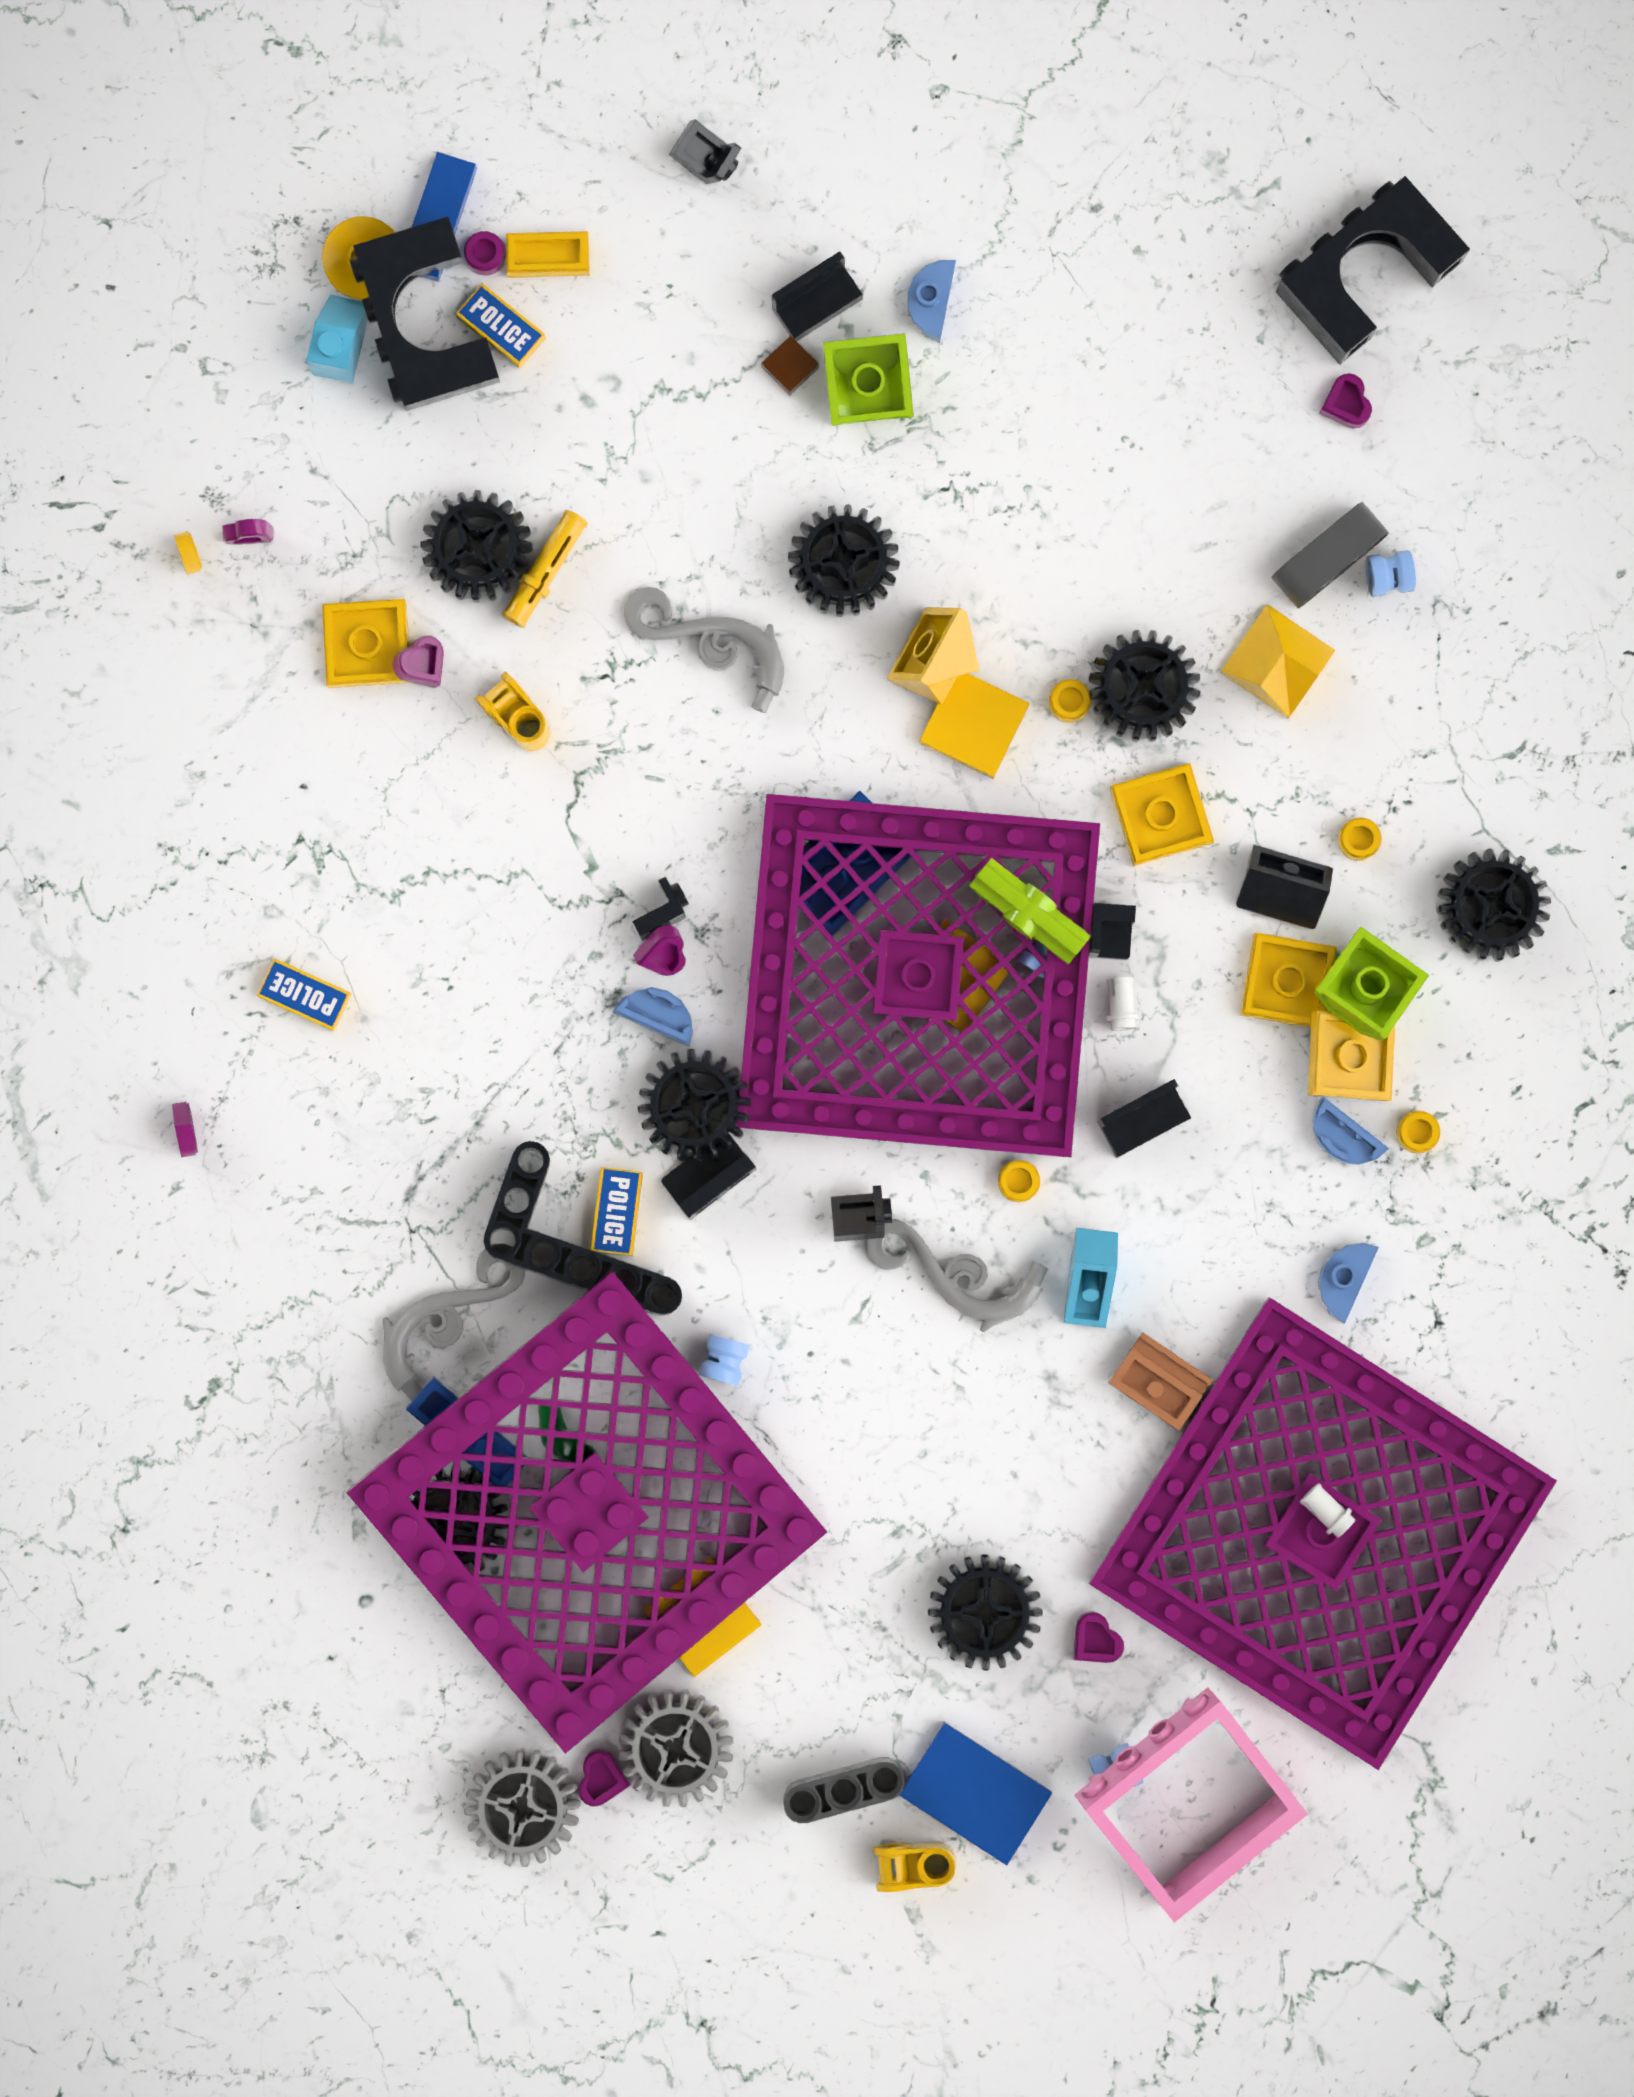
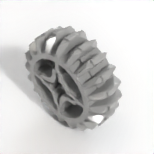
[618,1690,733,1807]
[464,1748,581,1867]

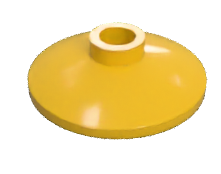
[322,216,395,300]

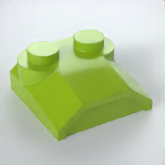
[823,333,914,426]
[1314,926,1429,1042]

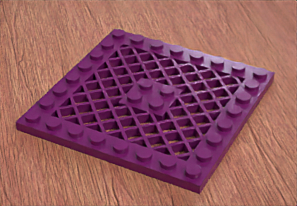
[737,794,1100,1158]
[346,1271,827,1754]
[1088,1297,1557,1771]

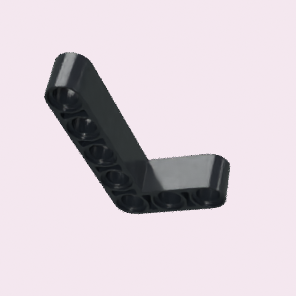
[483,1141,682,1316]

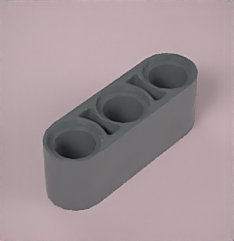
[1271,501,1389,609]
[783,1757,905,1824]

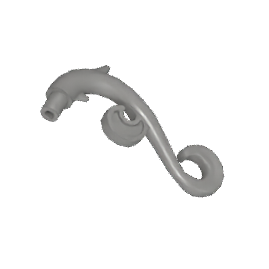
[624,587,784,713]
[866,1219,1049,1332]
[382,1243,525,1401]

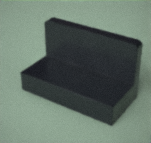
[772,251,863,341]
[1236,844,1333,929]
[1097,1079,1191,1158]
[661,1134,757,1220]

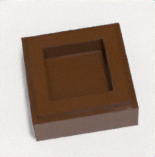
[761,335,819,396]

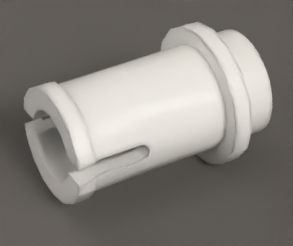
[1106,977,1140,1031]
[1300,1483,1355,1538]

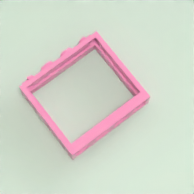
[1074,1687,1308,1923]

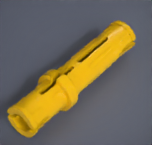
[501,510,588,628]

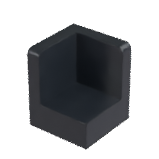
[1089,903,1136,960]

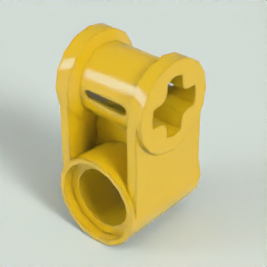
[474,671,550,751]
[873,1842,956,1892]

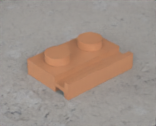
[1108,1332,1213,1431]

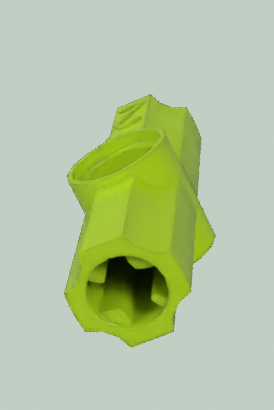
[969,858,1091,965]

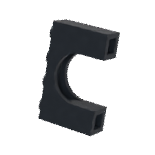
[1276,176,1470,365]
[349,216,500,411]

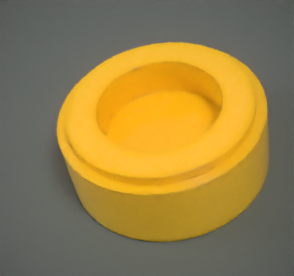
[173,531,202,575]
[1049,679,1091,723]
[1338,818,1382,861]
[1396,1111,1441,1154]
[998,1160,1040,1203]

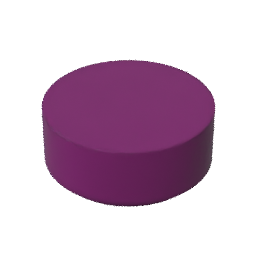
[464,231,506,276]

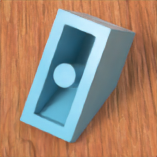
[306,295,368,383]
[1064,1228,1118,1328]

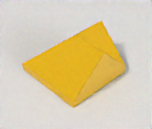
[1220,604,1335,719]
[887,607,980,705]

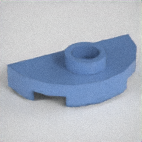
[908,260,956,343]
[613,987,693,1047]
[1312,1097,1389,1165]
[1318,1243,1379,1324]

